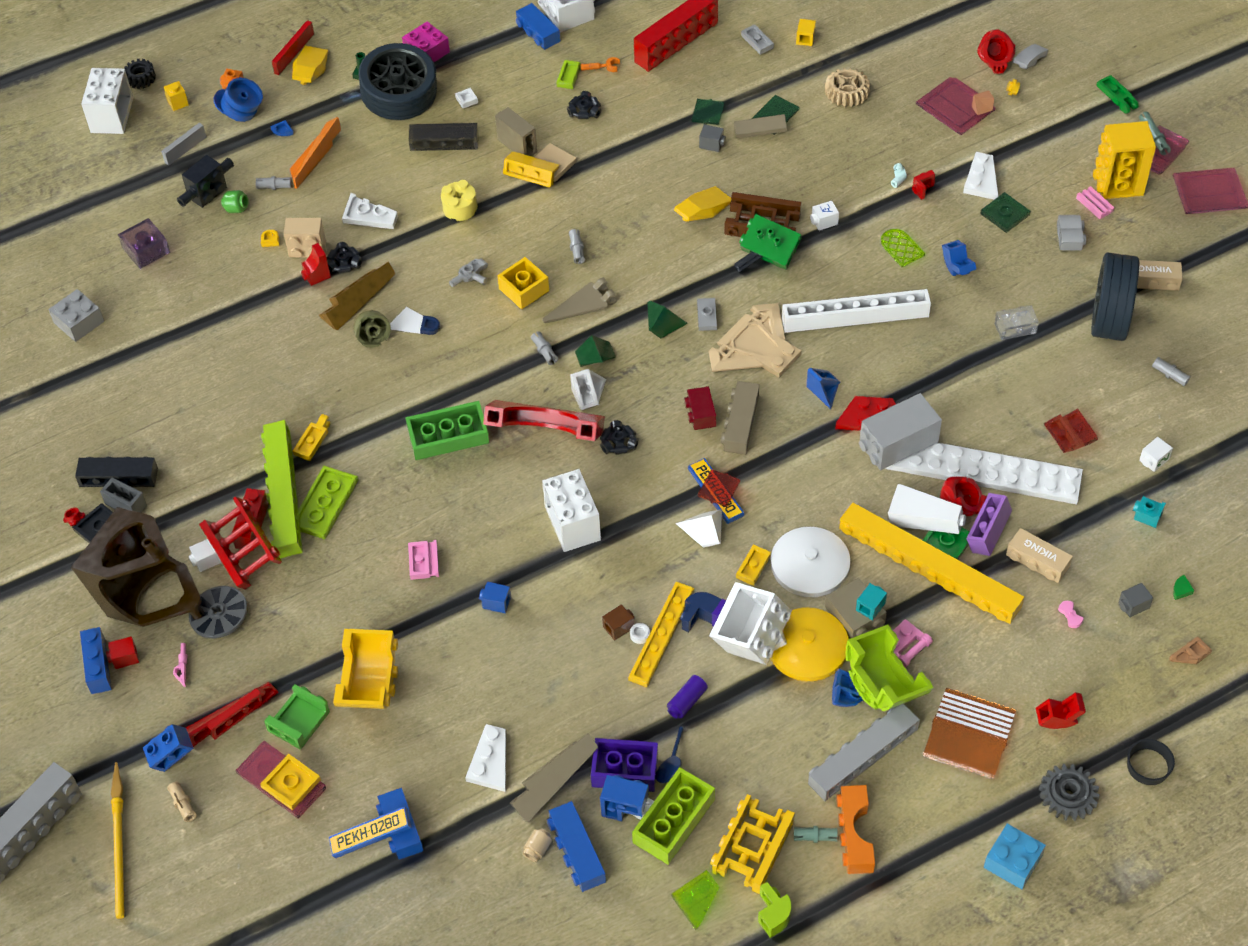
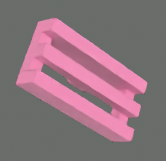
[1076,186,1114,219]

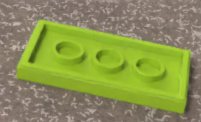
[298,466,359,539]

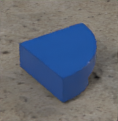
[270,120,294,136]

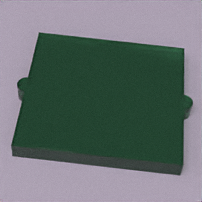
[692,98,724,125]

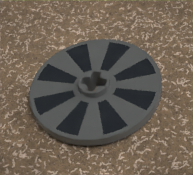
[189,586,248,639]

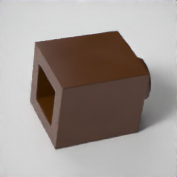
[602,604,635,641]

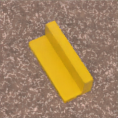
[503,152,559,187]

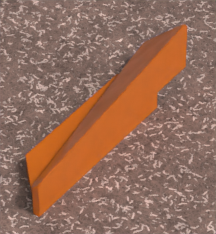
[290,117,341,189]

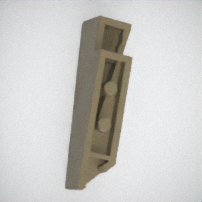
[510,733,598,822]

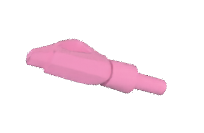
[173,643,188,687]

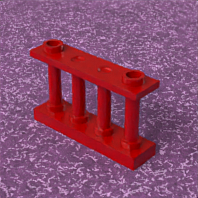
[199,496,282,590]

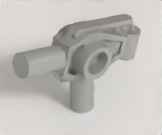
[449,258,488,287]

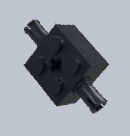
[177,155,234,208]

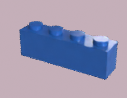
[547,801,606,892]

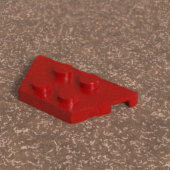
[835,396,896,431]

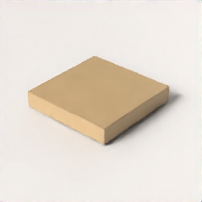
[535,143,577,182]

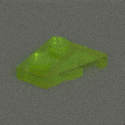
[671,870,720,930]

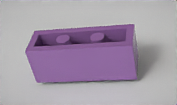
[966,493,1012,556]

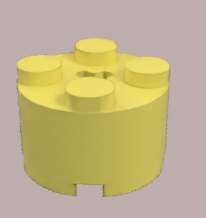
[441,180,477,221]

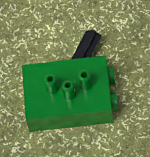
[734,214,802,272]

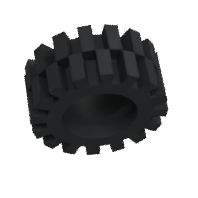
[124,58,156,89]

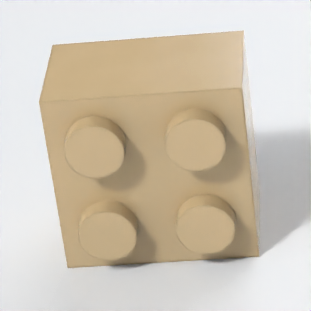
[284,218,326,258]

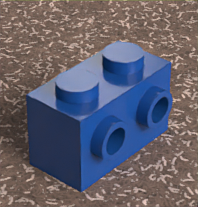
[143,724,194,772]

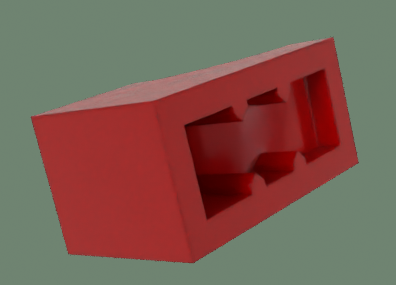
[301,243,331,286]

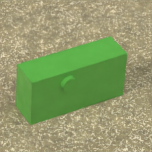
[405,401,489,460]

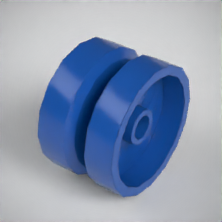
[221,77,263,122]

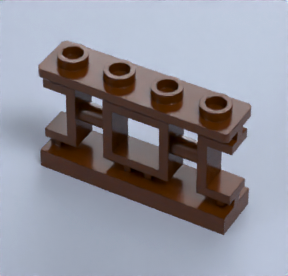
[724,192,802,237]

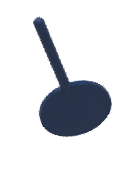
[656,726,683,783]

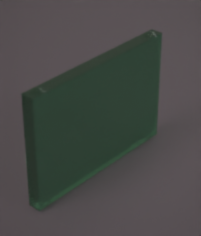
[751,95,800,135]

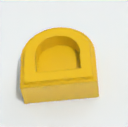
[261,229,280,247]

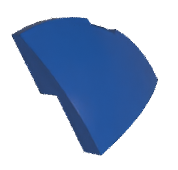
[832,669,863,707]

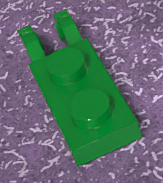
[1096,75,1139,114]

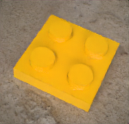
[260,754,321,810]

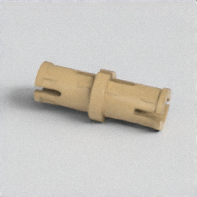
[167,781,197,822]

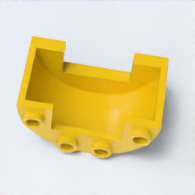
[333,629,398,709]

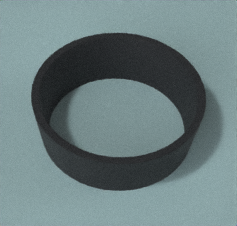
[1127,739,1175,785]

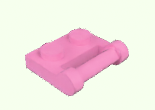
[893,619,933,668]

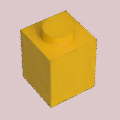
[796,19,816,46]
[163,81,189,111]

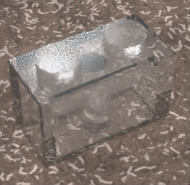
[994,305,1039,340]

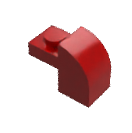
[1035,692,1086,729]

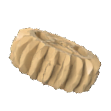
[825,67,870,108]

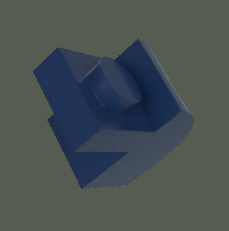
[680,592,722,633]

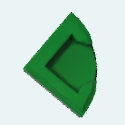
[1173,575,1194,600]

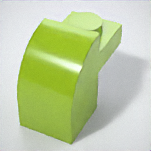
[758,882,791,938]

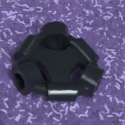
[567,91,601,119]
[326,242,362,273]
[600,420,639,455]

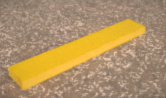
[628,582,694,687]

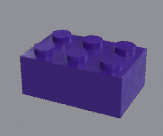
[591,738,658,792]

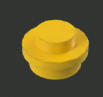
[1006,79,1020,96]

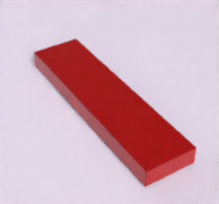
[272,20,314,75]

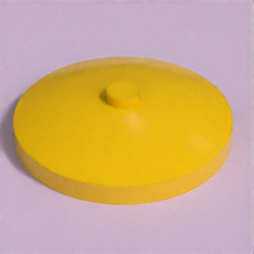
[770,607,848,681]

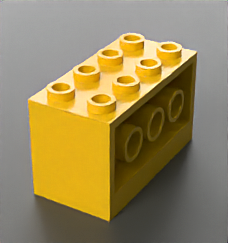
[1093,121,1156,199]

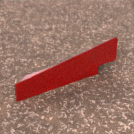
[186,682,278,747]

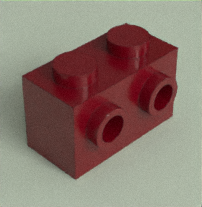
[684,386,716,430]

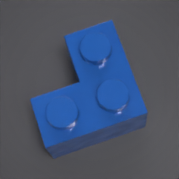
[600,775,649,821]

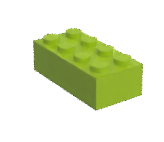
[632,767,715,865]

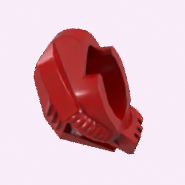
[977,29,1016,74]
[940,476,987,517]

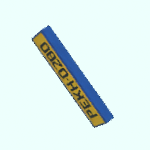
[688,458,744,524]
[329,807,412,858]

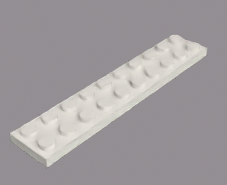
[885,443,1083,504]

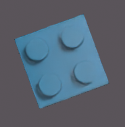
[983,823,1046,890]

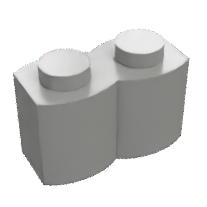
[1057,215,1086,250]

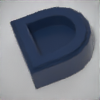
[420,315,440,335]

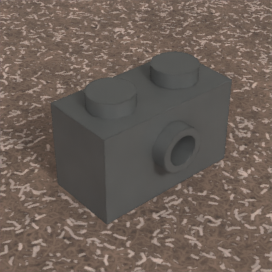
[100,478,147,513]

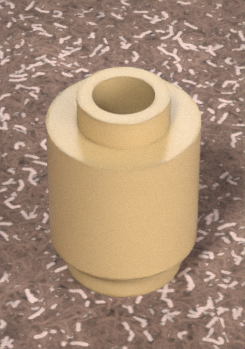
[522,828,552,862]

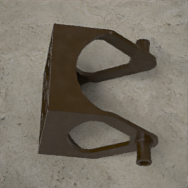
[71,507,204,627]

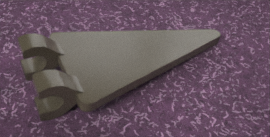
[543,277,617,323]

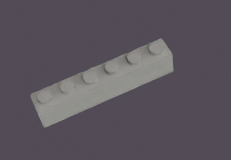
[808,704,920,801]

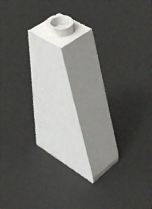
[888,484,966,534]

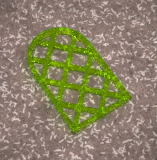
[881,229,925,267]

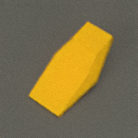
[292,45,328,85]
[674,186,731,222]

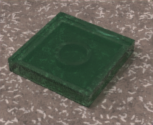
[980,192,1031,233]

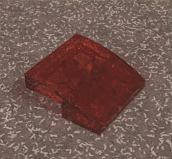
[1044,409,1098,453]

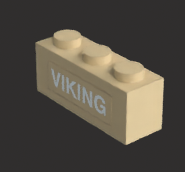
[1137,260,1182,291]
[1006,528,1073,583]

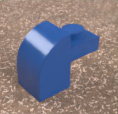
[942,240,977,276]

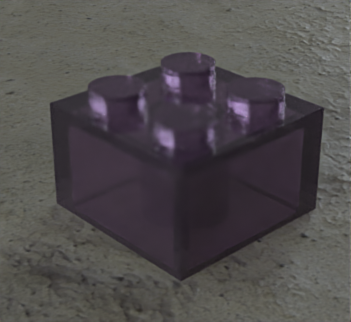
[118,218,170,269]

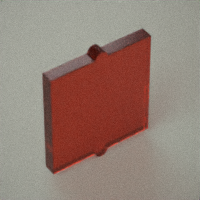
[698,469,741,507]

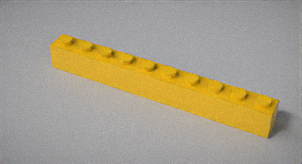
[839,503,1024,624]

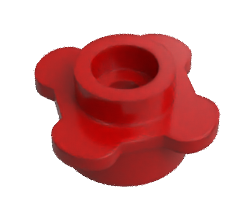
[63,507,85,526]

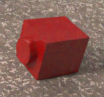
[106,636,139,669]

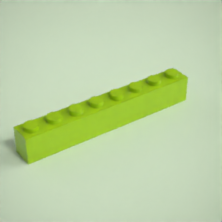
[261,420,303,558]

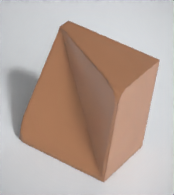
[972,90,994,115]

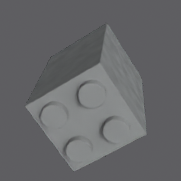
[859,393,942,471]

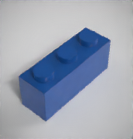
[516,3,561,50]
[80,627,112,694]
[376,788,423,860]

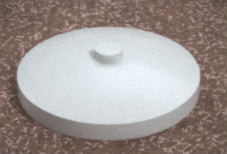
[771,527,850,597]

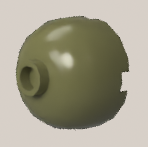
[353,310,391,348]

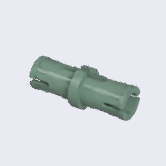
[794,826,838,843]

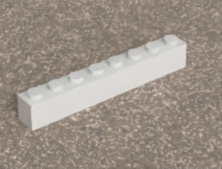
[782,289,931,333]

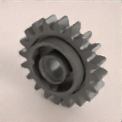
[1039,764,1100,821]

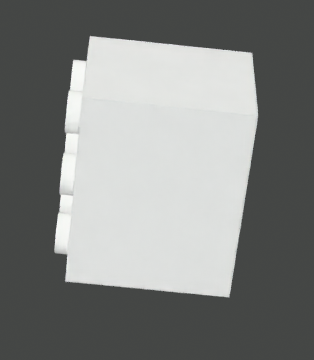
[538,0,595,32]
[81,68,133,134]
[542,469,601,552]
[709,582,792,665]

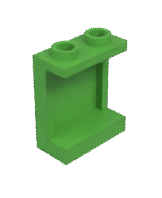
[264,684,330,750]

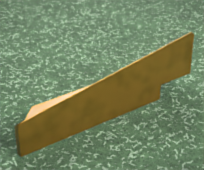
[319,261,395,330]

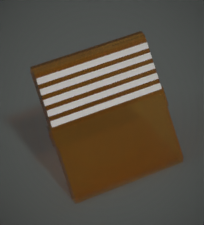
[923,688,1016,779]

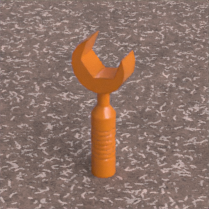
[580,57,620,72]

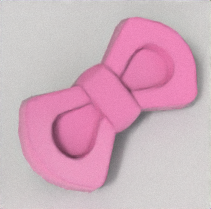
[1058,601,1084,628]

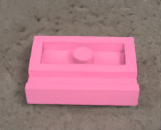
[408,540,439,580]

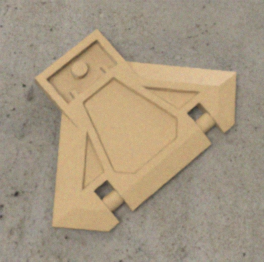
[709,303,801,377]

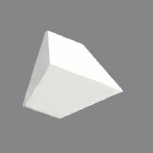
[570,369,606,410]
[676,509,722,548]

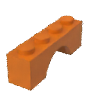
[836,785,875,874]

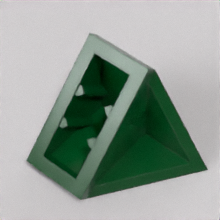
[647,301,688,339]
[575,335,615,367]

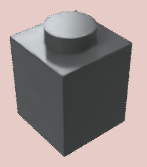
[699,124,726,152]
[1118,583,1153,618]

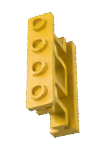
[710,794,795,894]

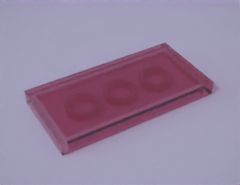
[235,741,326,819]

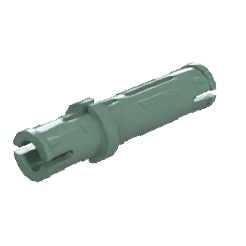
[1139,112,1171,155]

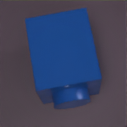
[479,582,511,614]

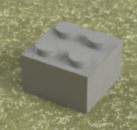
[48,289,104,342]

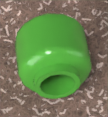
[221,190,249,213]

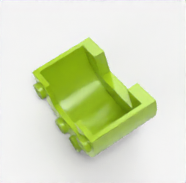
[846,624,934,711]

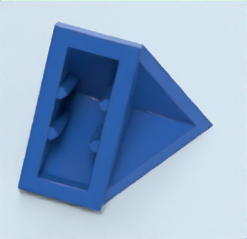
[806,368,840,409]

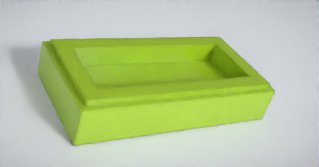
[556,60,581,89]

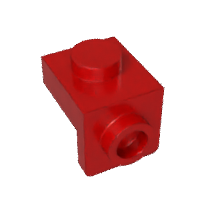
[912,170,935,200]

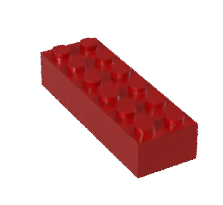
[634,0,718,72]

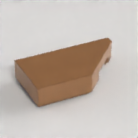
[1169,636,1212,664]

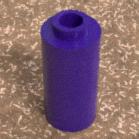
[667,675,708,718]

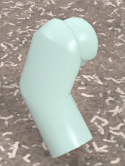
[891,163,907,188]

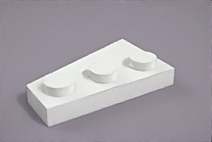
[963,152,998,200]
[342,193,398,229]
[465,724,506,792]

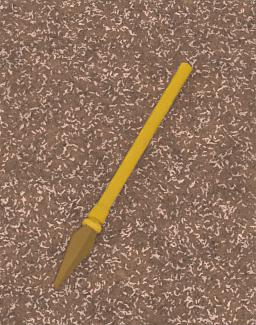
[111,762,125,919]

